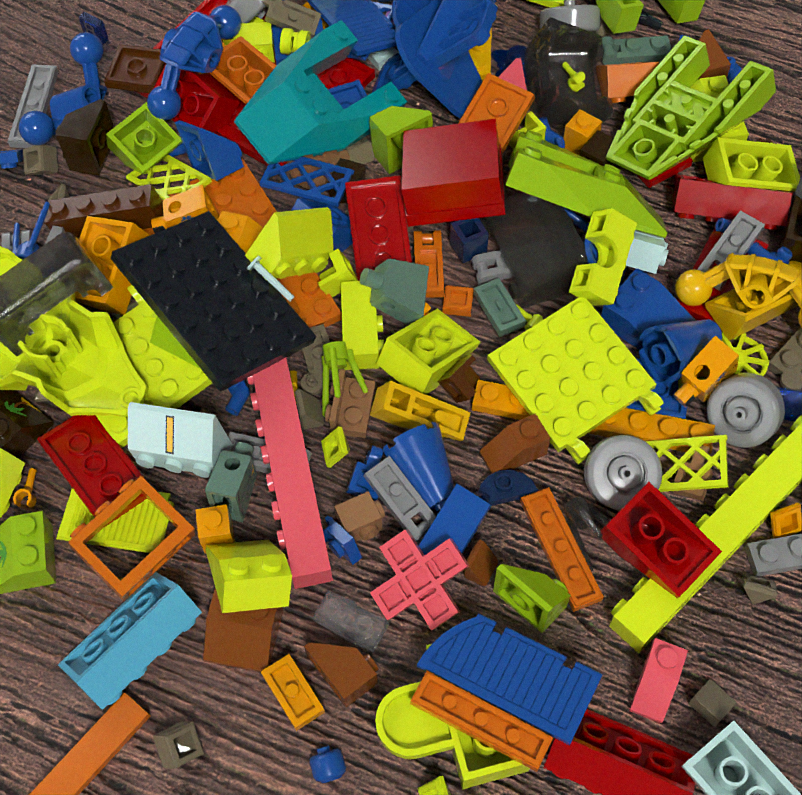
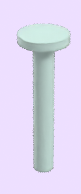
[247,256,295,302]

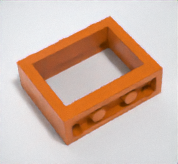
[68,476,195,601]

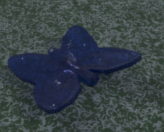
[491,45,533,84]

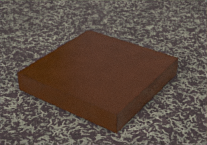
[104,44,166,93]

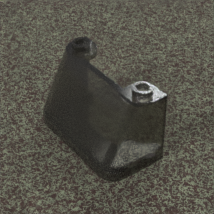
[524,17,613,125]
[479,190,589,309]
[0,232,114,356]

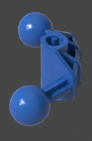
[147,5,242,120]
[18,32,108,146]

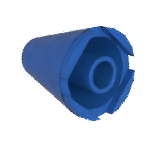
[639,319,722,384]
[383,422,454,513]

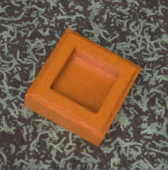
[442,285,474,317]

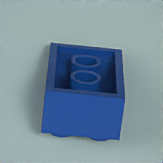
[601,269,696,350]

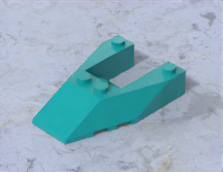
[234,20,408,165]

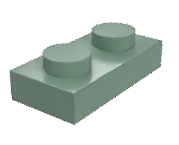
[473,278,526,337]

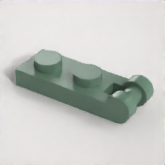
[599,36,672,65]

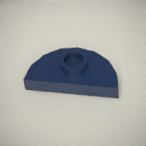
[479,470,538,506]

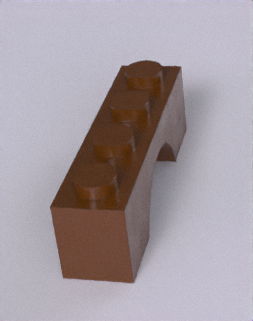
[45,184,163,240]

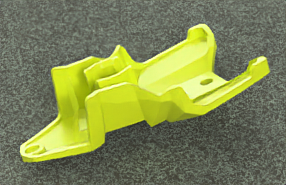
[0,246,148,417]

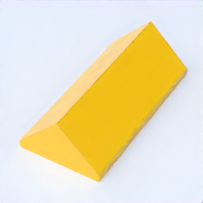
[705,260,802,341]

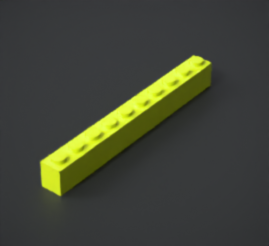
[609,415,802,653]

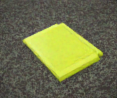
[56,489,174,553]

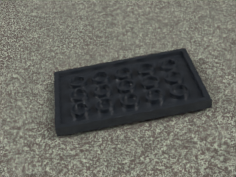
[111,211,317,392]

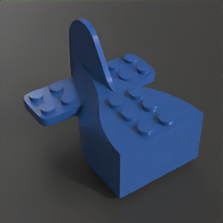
[372,0,498,119]

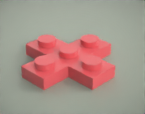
[370,529,469,631]

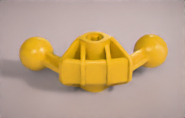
[675,253,802,328]

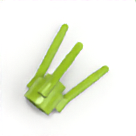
[321,341,368,417]

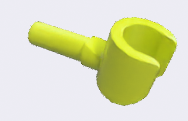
[562,62,585,92]
[516,304,543,330]

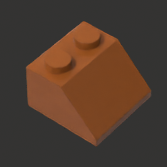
[203,588,283,672]

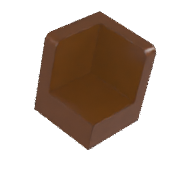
[438,354,480,403]

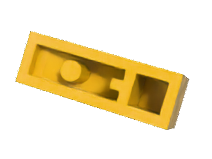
[370,381,471,441]

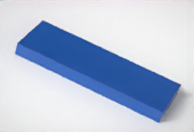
[419,484,492,555]

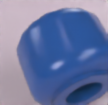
[309,745,346,783]

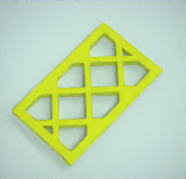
[126,155,212,200]
[645,434,728,492]

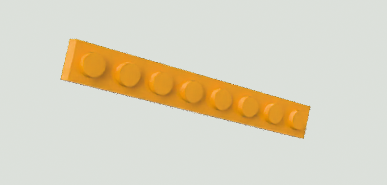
[472,380,715,454]

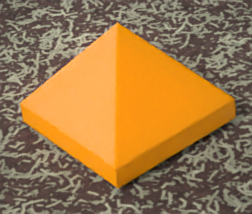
[770,502,802,539]

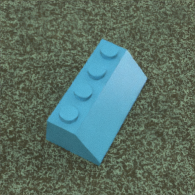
[58,572,202,710]

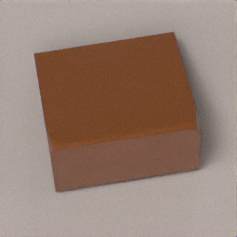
[464,539,498,586]

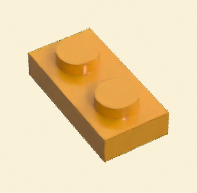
[261,654,325,731]

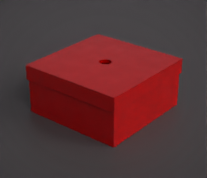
[401,119,506,227]

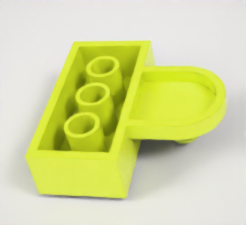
[375,644,530,789]

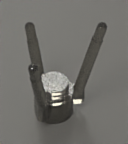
[563,496,610,571]

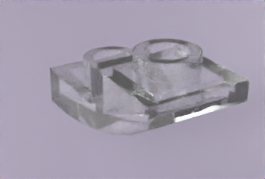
[312,591,389,653]

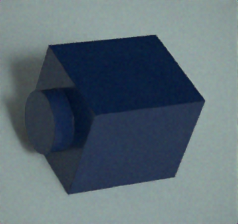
[450,218,489,264]

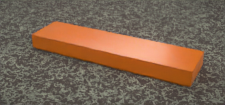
[520,487,604,612]
[410,671,553,772]
[29,692,151,795]

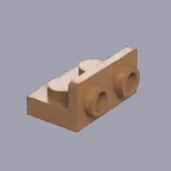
[325,369,376,438]

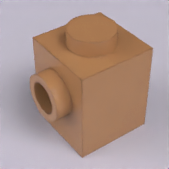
[334,491,385,542]

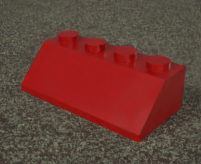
[672,174,793,230]
[543,709,695,795]

